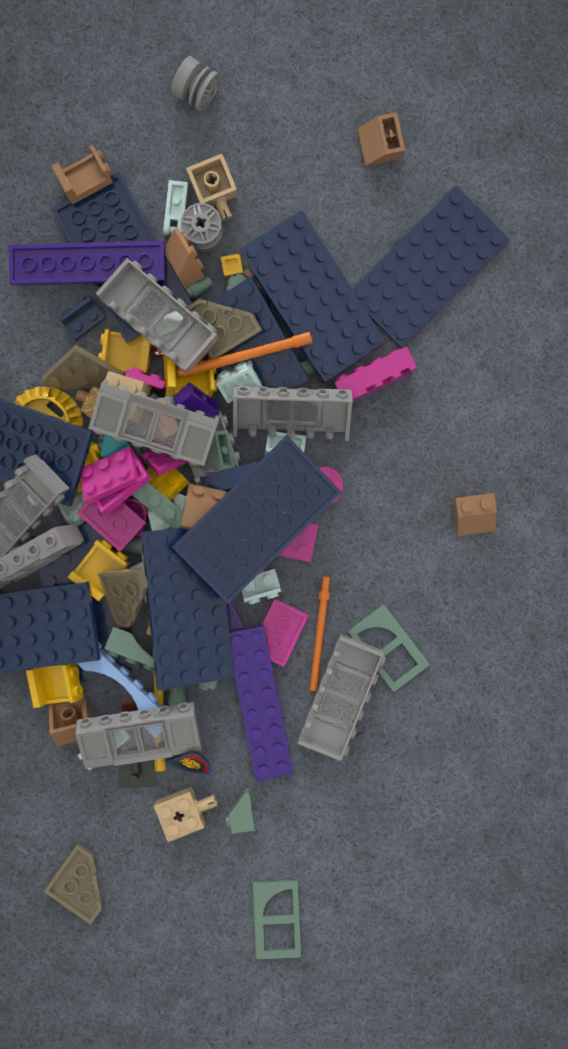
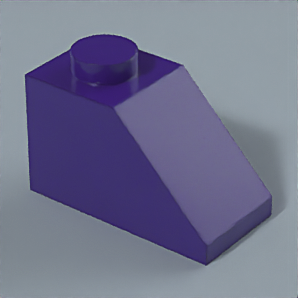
[173,382,220,417]

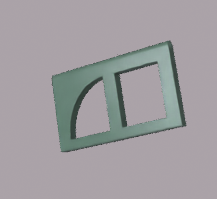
[348,604,430,692]
[252,880,301,959]

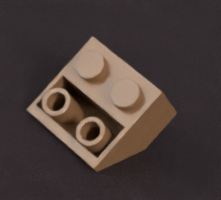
[357,112,405,167]
[165,227,204,288]

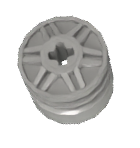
[171,56,220,112]
[181,203,223,252]

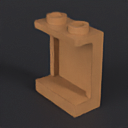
[52,144,113,204]

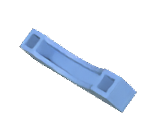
[77,642,166,738]

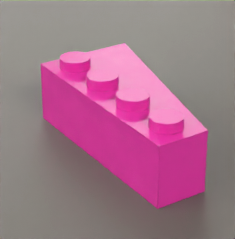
[334,346,417,401]

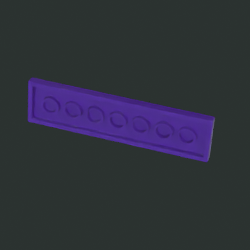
[9,241,165,286]
[229,625,294,782]

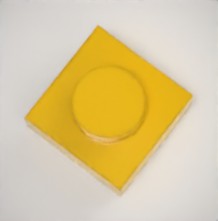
[221,254,243,278]

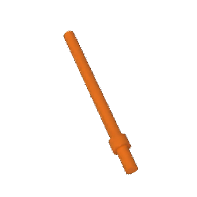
[309,576,330,691]

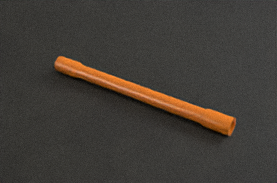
[178,332,313,379]

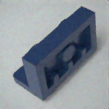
[59,296,106,341]

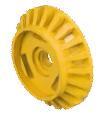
[15,386,84,428]

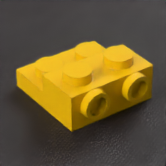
[146,467,189,500]

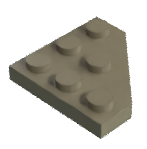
[186,299,263,359]
[42,345,124,390]
[98,568,148,628]
[44,842,103,925]

